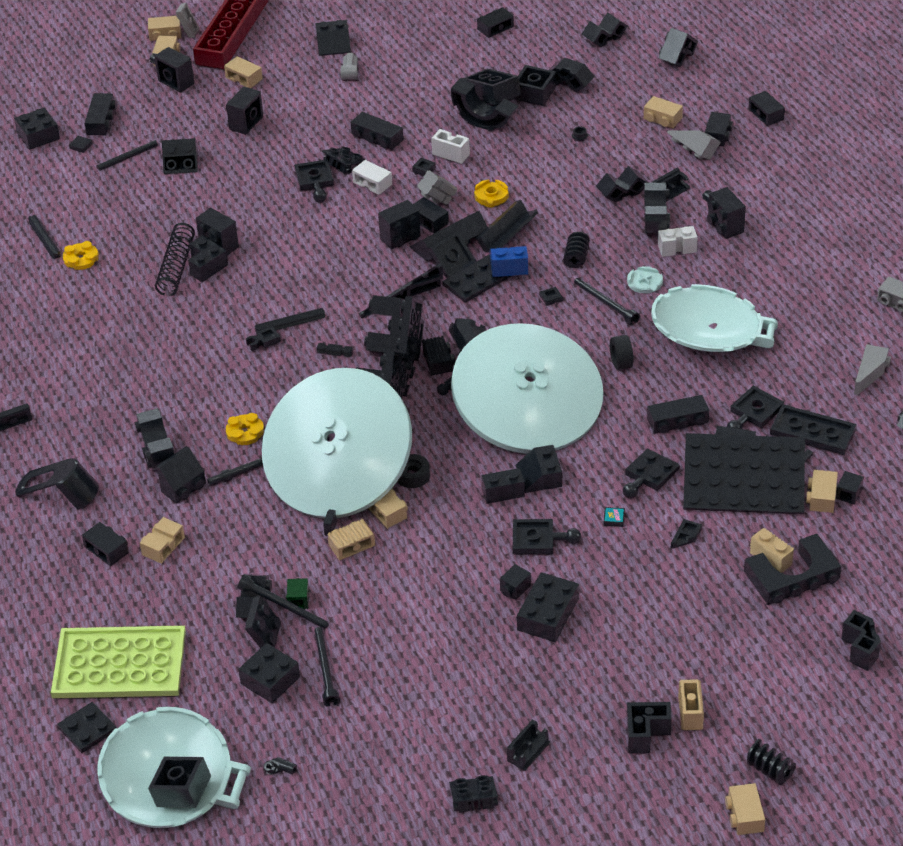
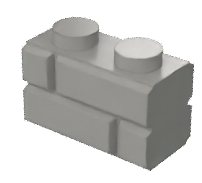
[417,170,458,205]

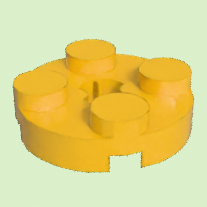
[474,179,509,208]
[63,241,99,270]
[226,413,264,445]

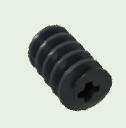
[563,231,590,268]
[747,739,796,785]

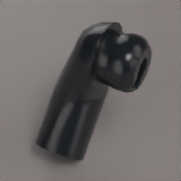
[263,757,297,775]

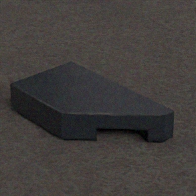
[670,519,702,549]

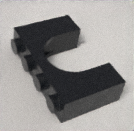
[744,534,842,605]

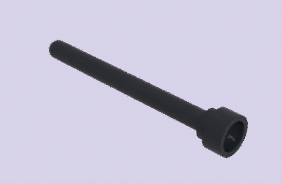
[574,278,640,326]
[237,574,329,629]
[314,627,340,707]

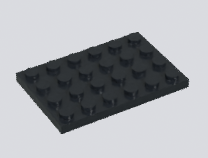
[683,433,805,514]

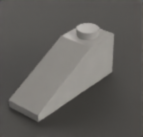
[854,344,891,395]

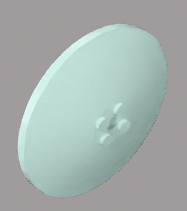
[451,323,603,454]
[262,368,412,519]

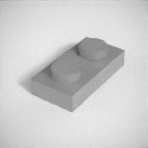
[175,3,200,38]

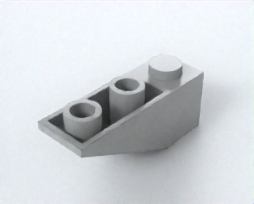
[667,130,721,160]

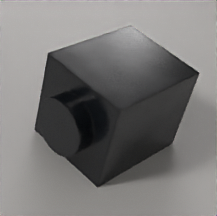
[836,471,864,505]
[500,564,531,600]

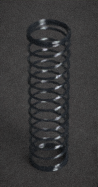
[155,223,195,296]

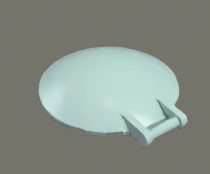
[651,284,778,352]
[97,707,251,828]

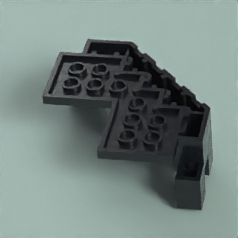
[355,295,425,399]

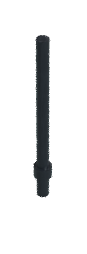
[207,458,263,486]

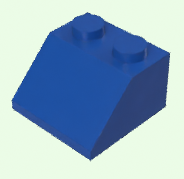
[489,246,528,277]

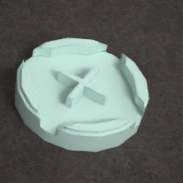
[627,266,663,293]

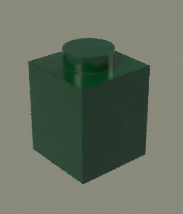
[286,578,309,609]

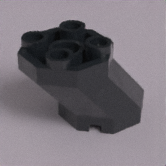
[449,318,487,356]

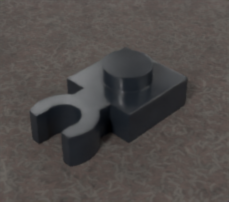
[246,326,281,351]

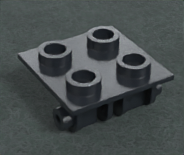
[322,147,365,174]
[449,775,498,813]

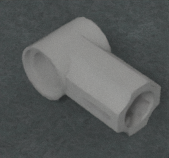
[340,53,358,80]

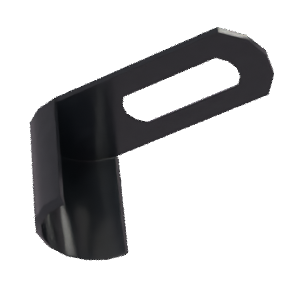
[15,458,99,510]

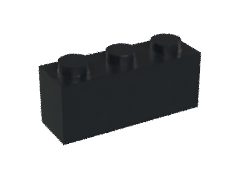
[84,93,117,136]
[350,112,404,150]
[647,395,710,434]

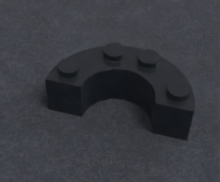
[451,78,519,131]
[644,183,670,234]
[134,408,175,471]

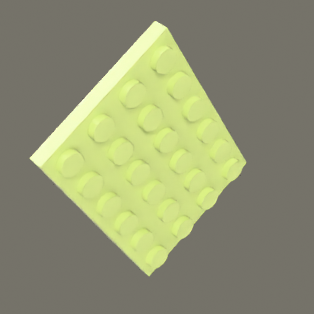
[51,626,186,698]

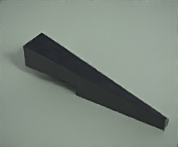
[358,263,443,318]

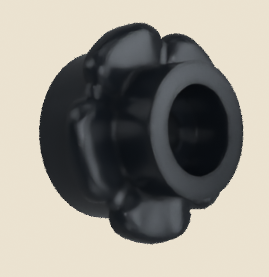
[572,126,588,141]

